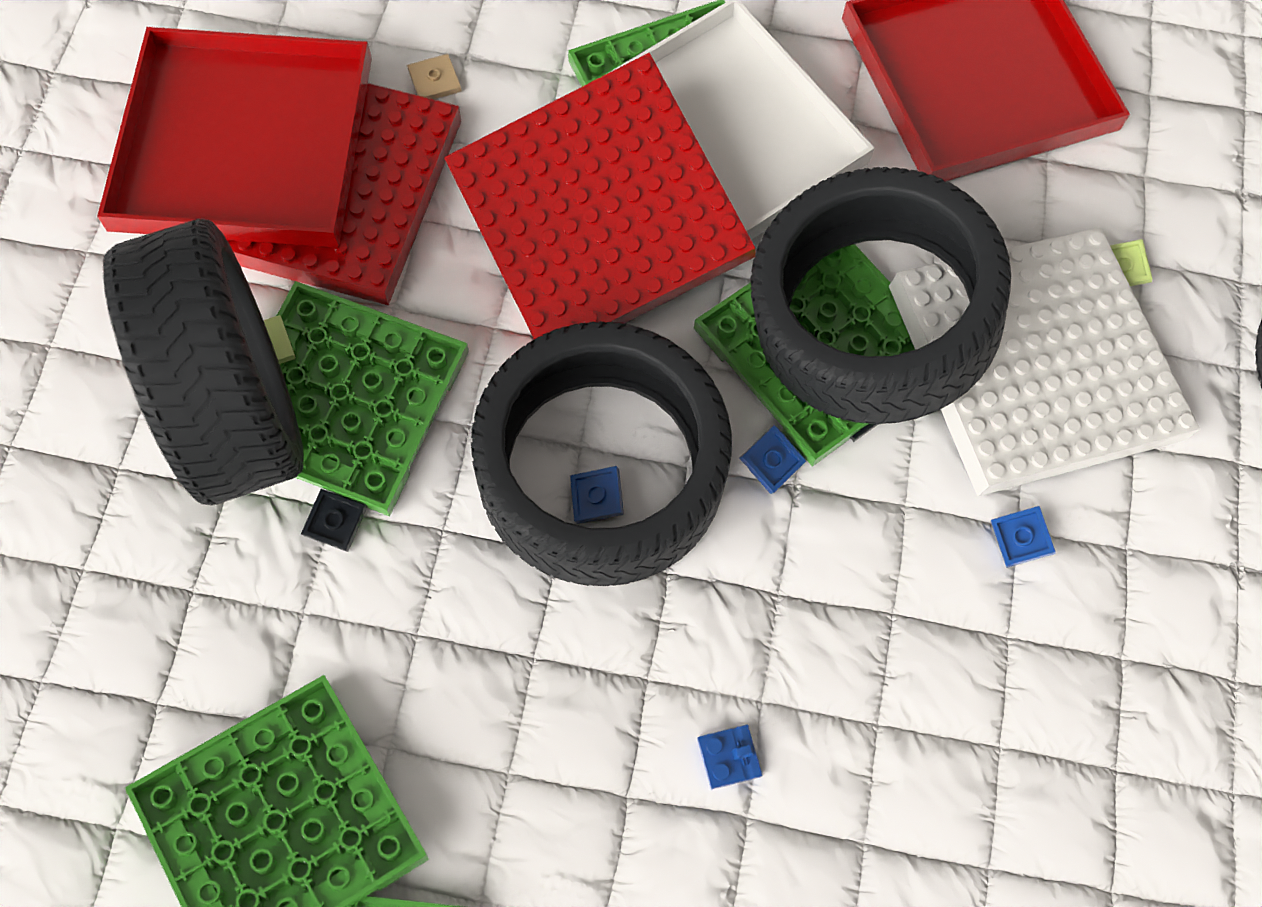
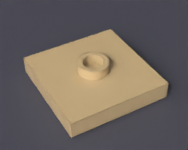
[407,54,462,99]

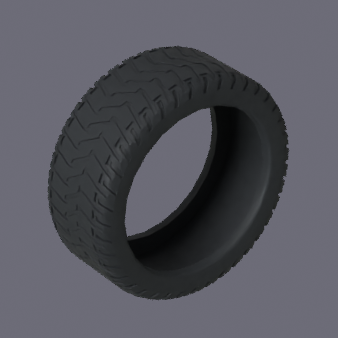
[750,167,1012,424]
[103,219,304,505]
[471,322,732,586]

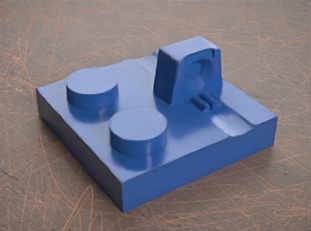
[739,425,806,494]
[570,466,624,524]
[991,506,1056,568]
[697,724,762,790]

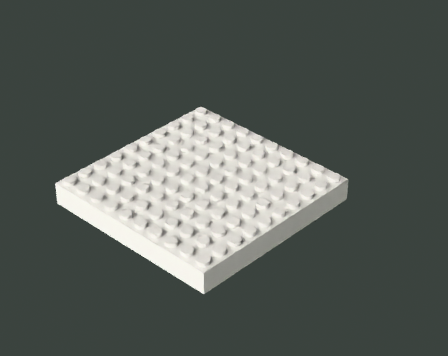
[607,0,875,240]
[889,227,1200,496]

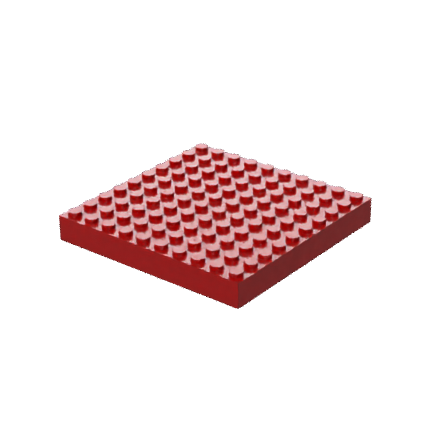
[842,0,1130,181]
[97,27,372,248]
[444,52,756,339]
[227,83,461,306]

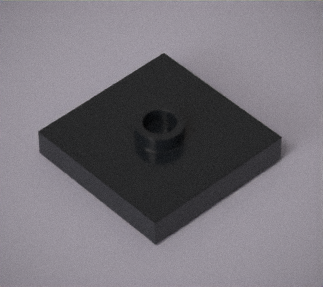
[301,489,368,552]

